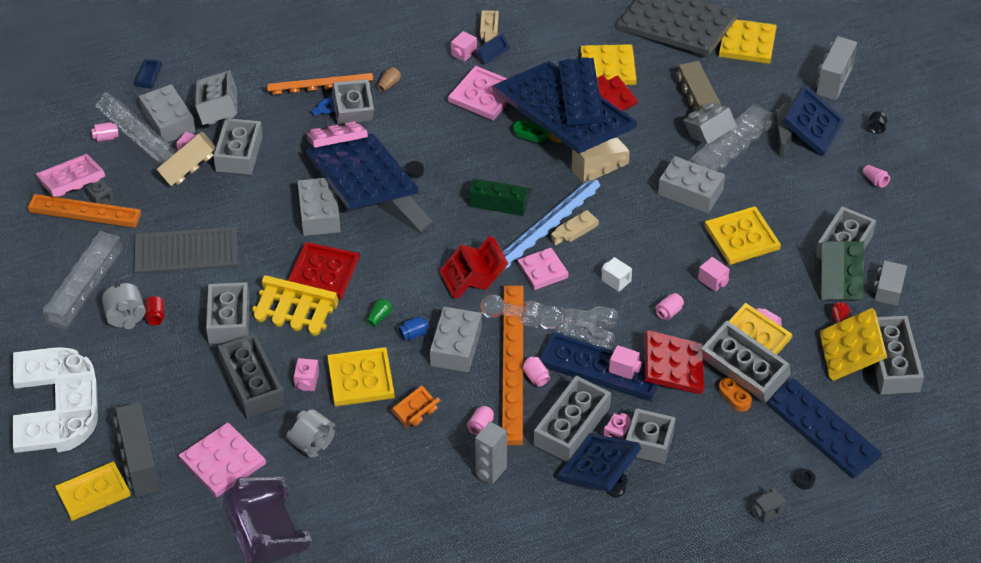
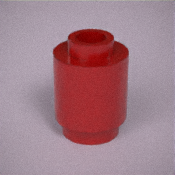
[145,296,165,325]

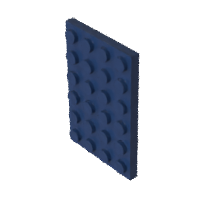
[306,134,418,210]

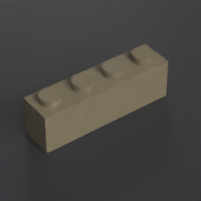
[676,61,721,112]

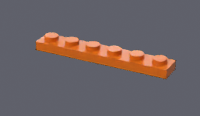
[267,73,373,95]
[28,194,141,228]

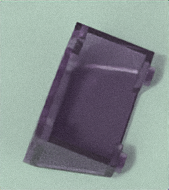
[226,477,311,563]

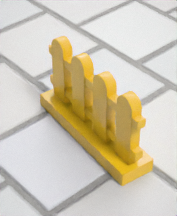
[252,275,339,336]

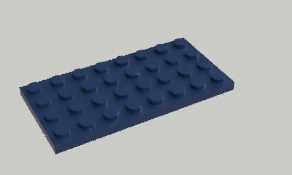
[492,61,637,154]

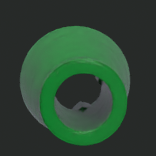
[366,298,393,327]

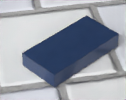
[475,33,510,65]
[135,59,162,89]

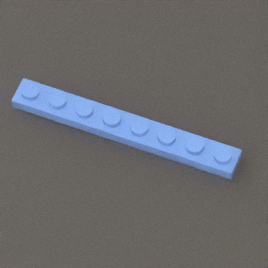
[503,180,601,269]

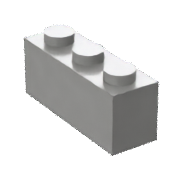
[475,422,507,485]

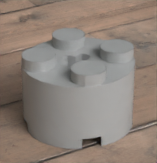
[102,283,146,329]
[286,410,335,458]

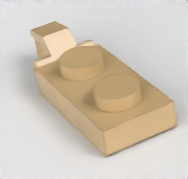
[480,10,499,43]
[551,210,599,246]

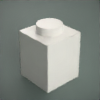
[601,257,632,292]

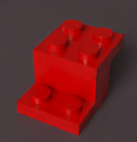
[597,75,638,112]
[439,236,509,299]

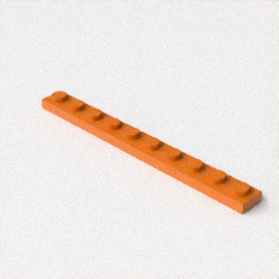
[502,286,523,445]

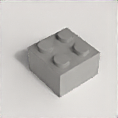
[332,79,374,124]
[683,102,737,144]
[626,408,676,464]

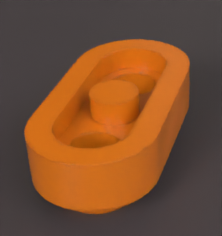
[719,378,752,412]

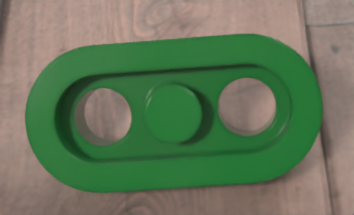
[514,120,548,143]

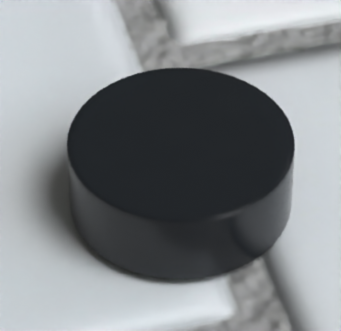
[406,161,424,178]
[794,468,816,490]

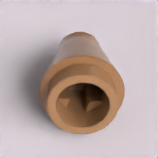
[377,67,401,92]

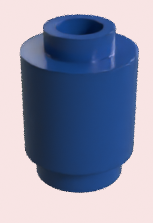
[398,316,429,341]

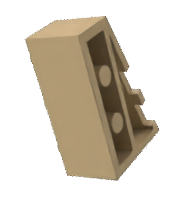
[157,131,216,186]
[572,138,630,183]

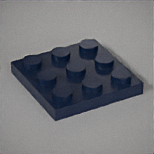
[782,85,844,156]
[557,433,642,492]

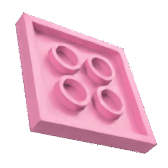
[448,66,508,121]
[306,121,368,147]
[36,154,105,197]
[178,422,266,498]

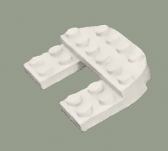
[13,347,98,453]

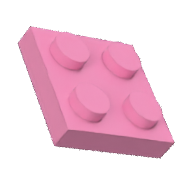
[517,248,568,290]

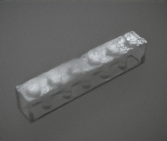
[95,91,178,164]
[689,103,772,172]
[43,231,123,330]

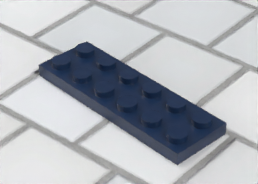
[559,57,604,126]
[540,332,659,401]
[765,378,882,479]

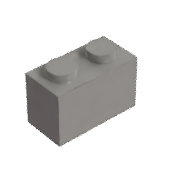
[873,261,907,306]

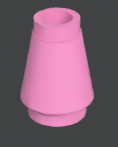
[863,165,890,188]

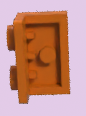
[391,385,440,429]

